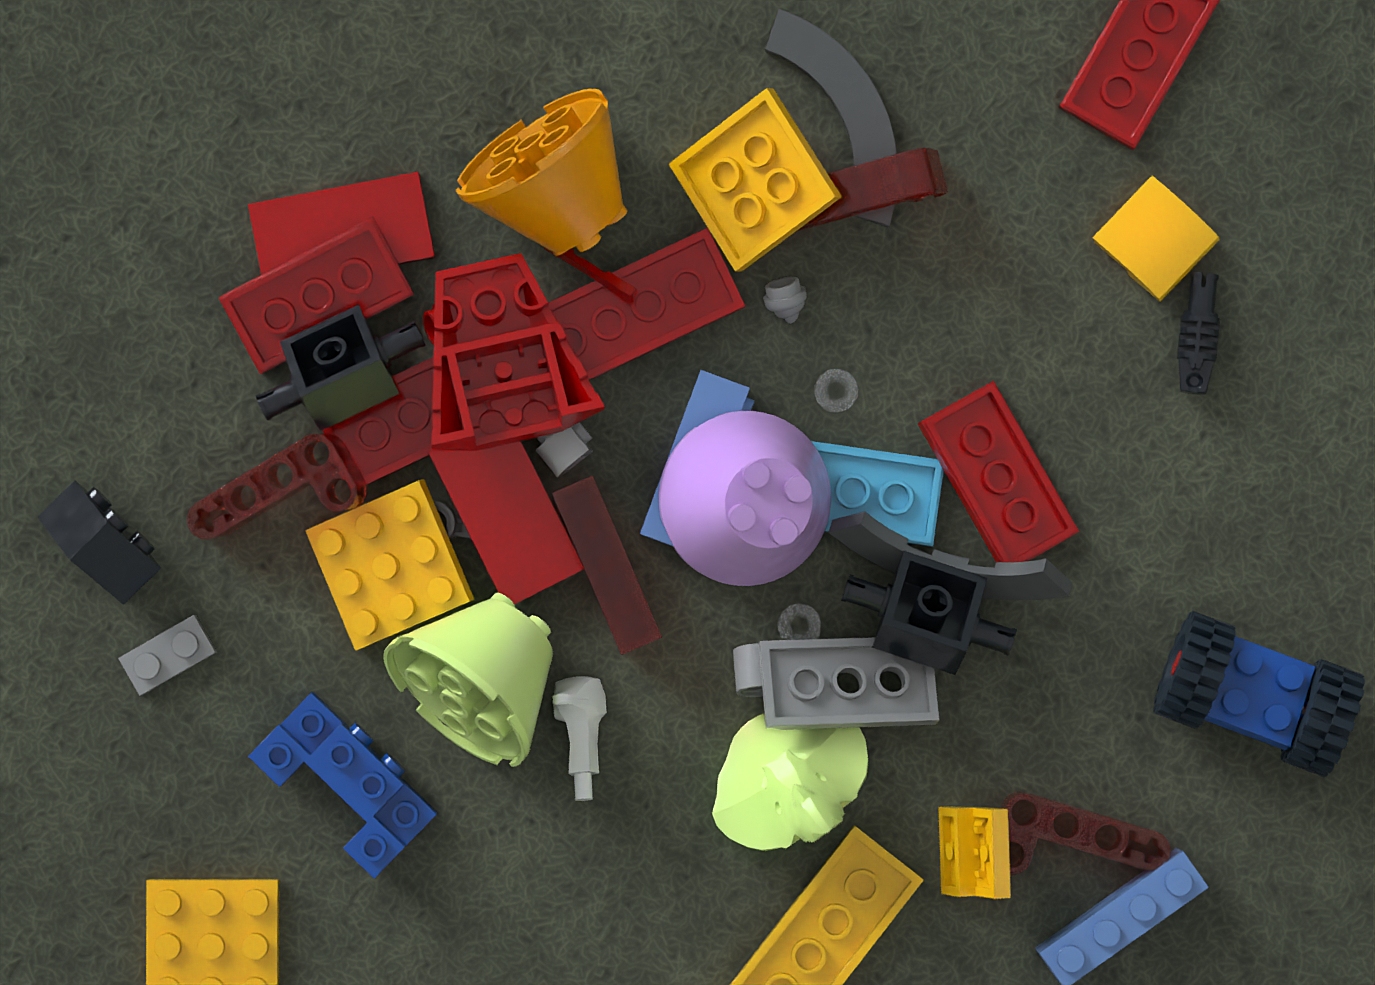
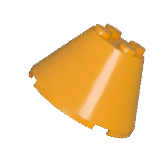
[456,89,627,256]

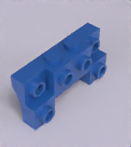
[248,692,438,878]

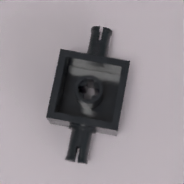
[256,304,426,431]
[841,551,1017,675]

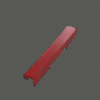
[544,248,637,303]

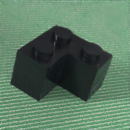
[38,481,161,605]

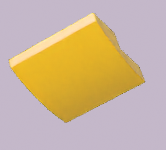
[1093,176,1220,302]
[938,806,1011,899]

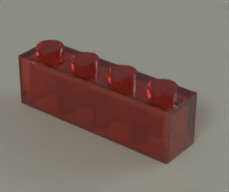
[552,476,662,655]

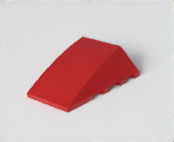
[431,253,605,451]

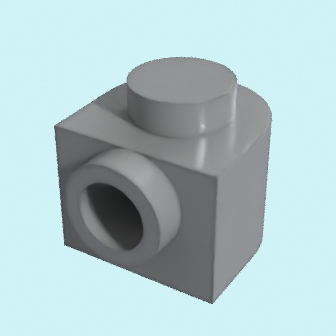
[536,422,593,478]

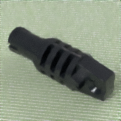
[1177,272,1220,395]

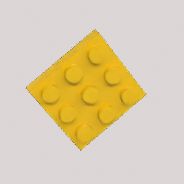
[669,88,842,272]
[305,479,475,651]
[146,879,279,985]

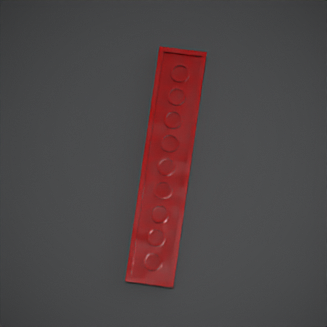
[322,228,745,492]

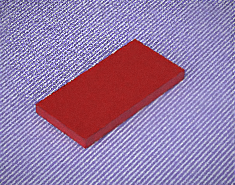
[1058,0,1220,150]
[248,172,435,274]
[219,217,414,374]
[918,381,1079,562]
[428,441,585,604]

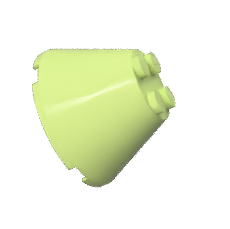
[384,593,553,767]

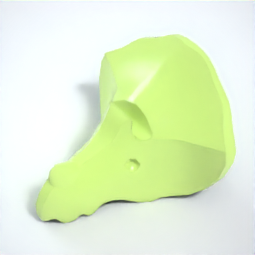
[712,714,868,851]

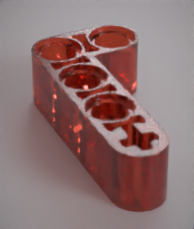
[797,148,948,231]
[187,433,367,539]
[1001,791,1171,875]

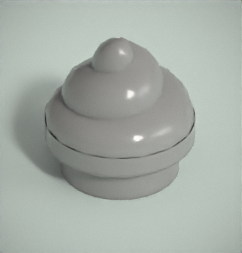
[763,277,807,324]

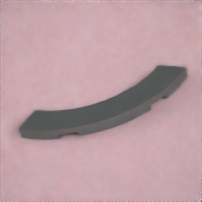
[765,9,898,228]
[829,511,1073,600]

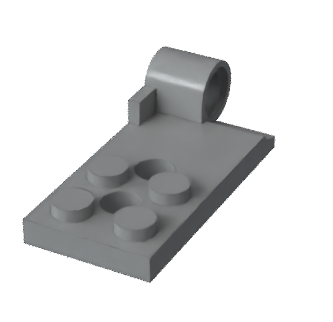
[733,637,939,730]

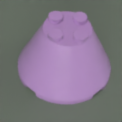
[659,411,831,586]

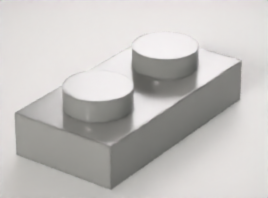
[118,615,217,696]

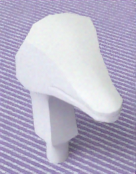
[552,676,607,801]

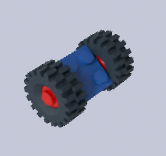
[1153,611,1365,777]

